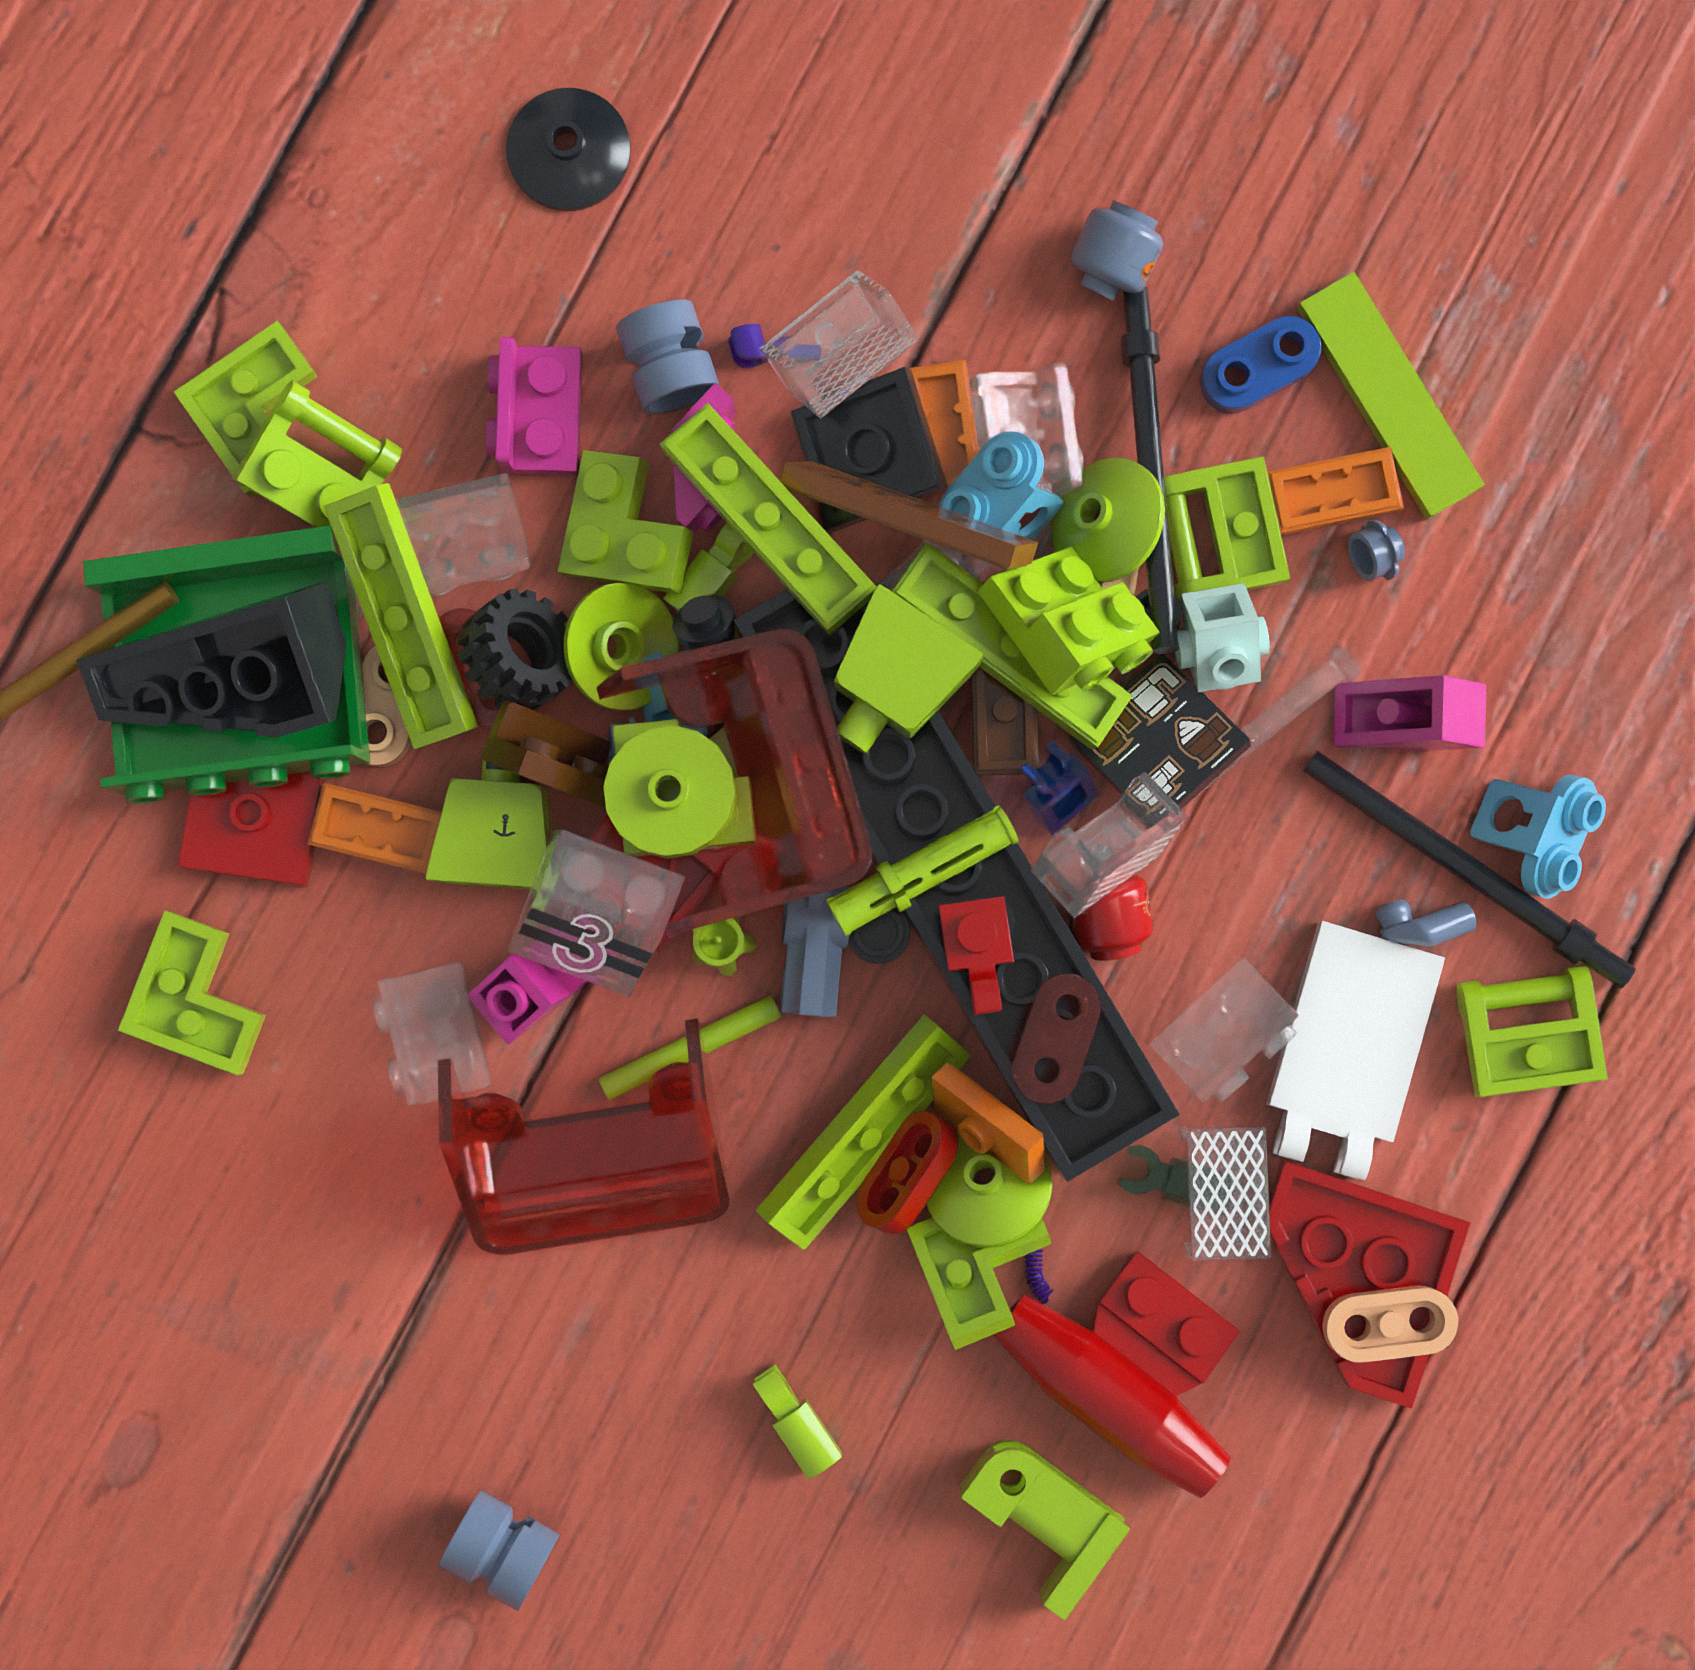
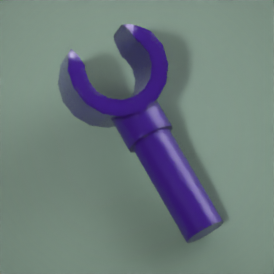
[728,324,819,368]

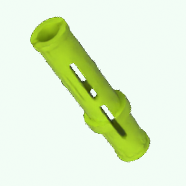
[825,805,1019,937]

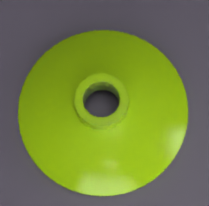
[1051,457,1165,583]
[564,583,679,710]
[926,1132,1052,1248]

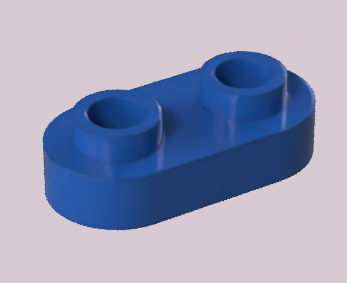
[1200,316,1321,414]

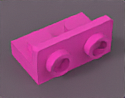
[486,337,583,476]

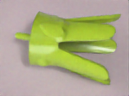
[692,910,757,977]

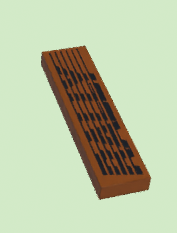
[780,461,1038,570]

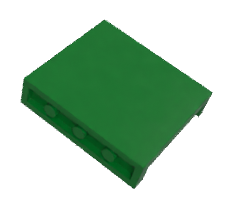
[83,526,370,804]

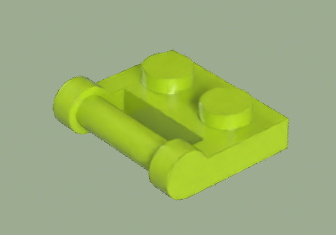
[232,380,402,528]
[1164,456,1290,606]
[1456,965,1608,1097]

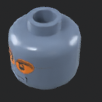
[1070,200,1164,301]

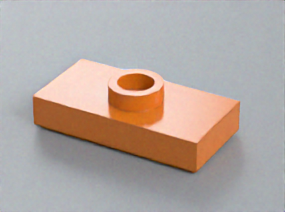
[909,360,979,495]
[1267,447,1404,536]
[307,783,442,874]
[931,1063,1045,1185]

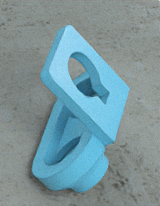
[939,431,1065,540]
[1470,774,1606,899]

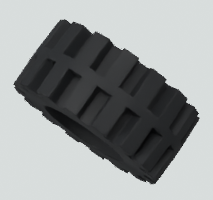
[457,589,572,710]

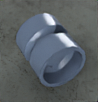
[616,299,720,415]
[438,1489,560,1611]

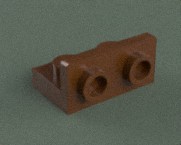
[480,700,610,808]

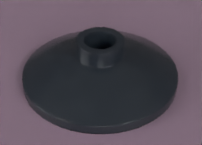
[506,88,631,211]

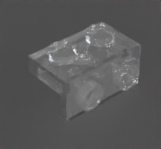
[969,363,1083,497]
[396,473,530,596]
[1149,957,1299,1103]
[372,962,493,1107]

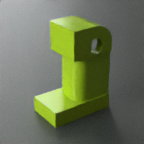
[959,1440,1130,1621]

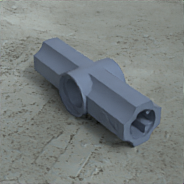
[780,820,853,1017]

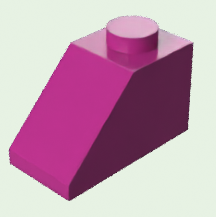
[1333,675,1486,751]

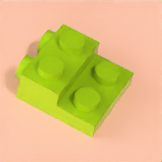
[977,546,1160,695]

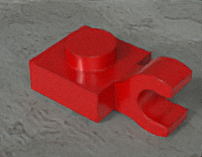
[938,896,1014,1015]

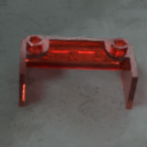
[596,629,872,938]
[438,1018,730,1255]

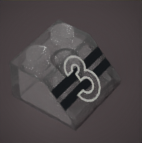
[507,829,685,997]

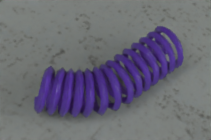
[1024,1249,1053,1304]

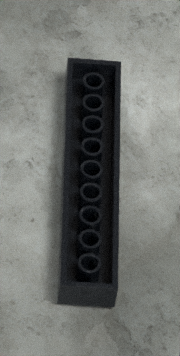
[734,589,1180,1182]

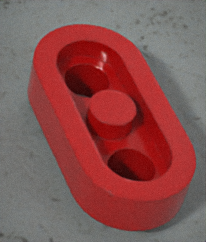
[857,1111,958,1234]

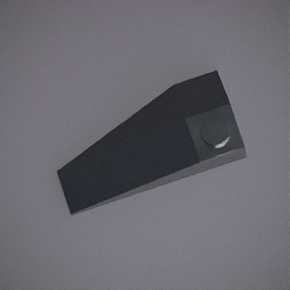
[76,582,347,738]

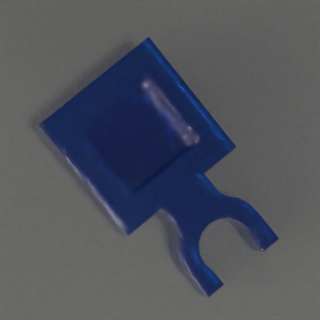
[1021,741,1100,836]

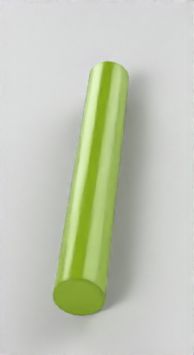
[599,995,782,1101]

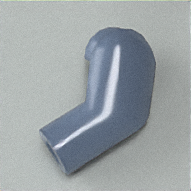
[1376,899,1476,946]

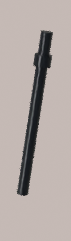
[1121,286,1179,654]
[1302,750,1636,989]

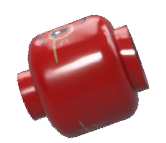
[1065,862,1154,961]

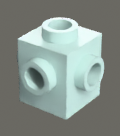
[1175,583,1270,692]

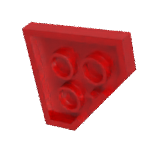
[1262,1159,1471,1409]

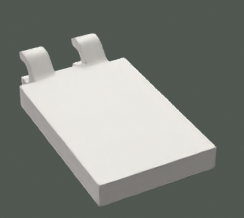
[1266,921,1445,1181]

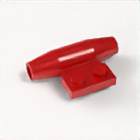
[993,1251,1241,1498]

